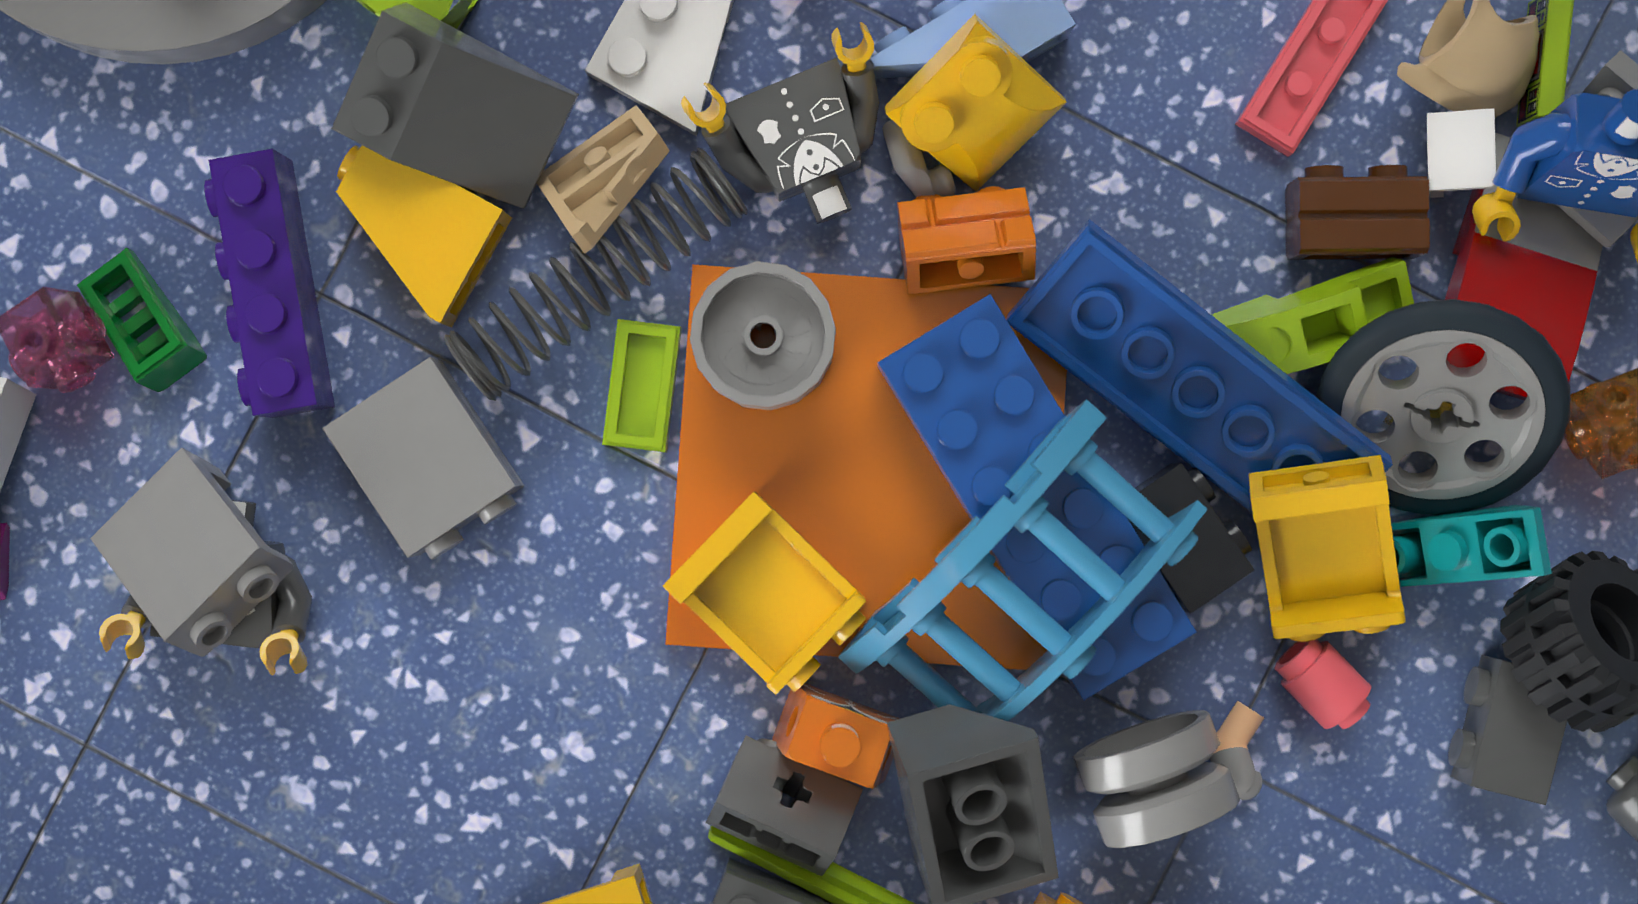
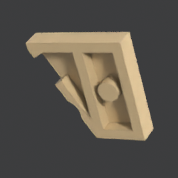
[537,105,670,254]

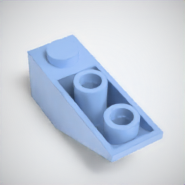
[870,0,1076,79]

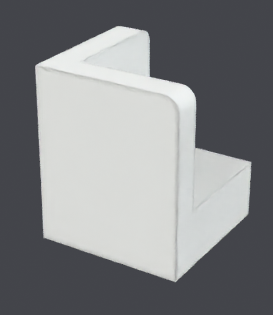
[1427,108,1496,198]

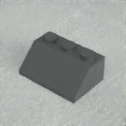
[887,704,1059,904]

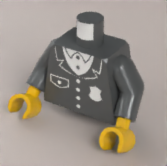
[681,22,880,224]
[99,500,312,675]

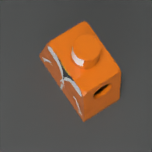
[772,683,900,789]

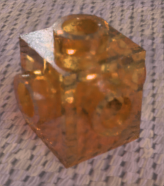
[1564,368,1638,479]

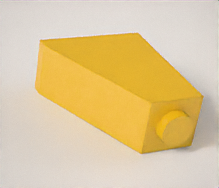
[336,145,512,328]

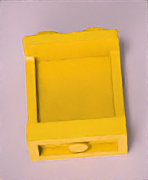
[1249,455,1406,642]
[663,491,866,695]

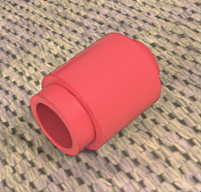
[1274,639,1371,729]

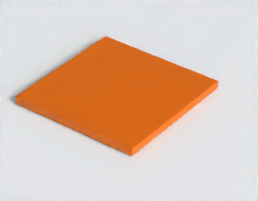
[665,264,1067,670]

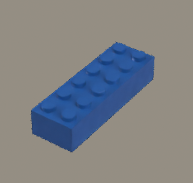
[877,294,1196,700]

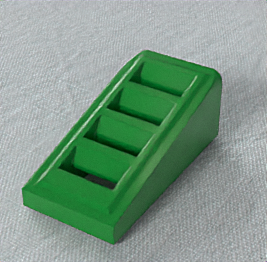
[77,248,207,392]

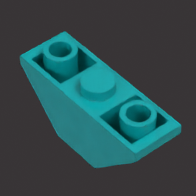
[1391,505,1552,587]

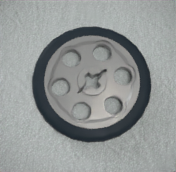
[1316,299,1570,515]

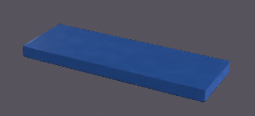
[1006,219,1393,514]

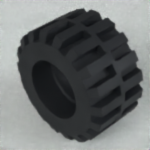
[1500,551,1638,733]

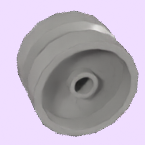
[690,261,836,410]
[1073,710,1240,848]

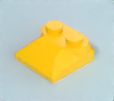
[885,14,1067,192]

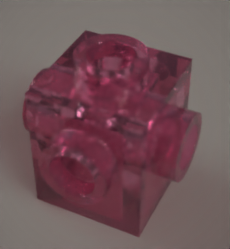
[0,287,114,393]

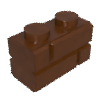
[1285,165,1430,260]

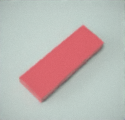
[1235,0,1388,157]

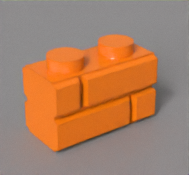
[897,186,1036,295]

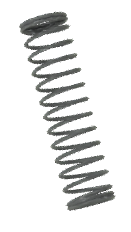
[444,147,747,401]

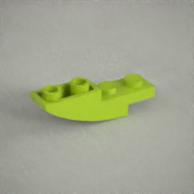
[1211,257,1414,374]

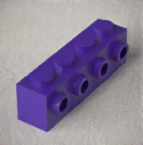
[204,149,335,418]

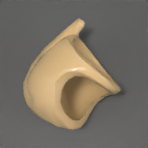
[1397,0,1540,118]

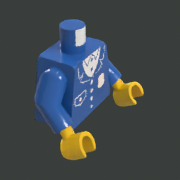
[1472,89,1638,262]

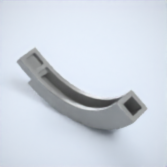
[0,0,326,65]

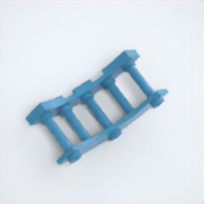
[838,399,1208,721]

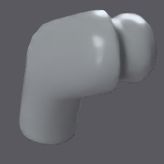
[882,119,955,197]

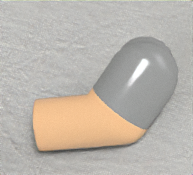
[1210,701,1264,800]

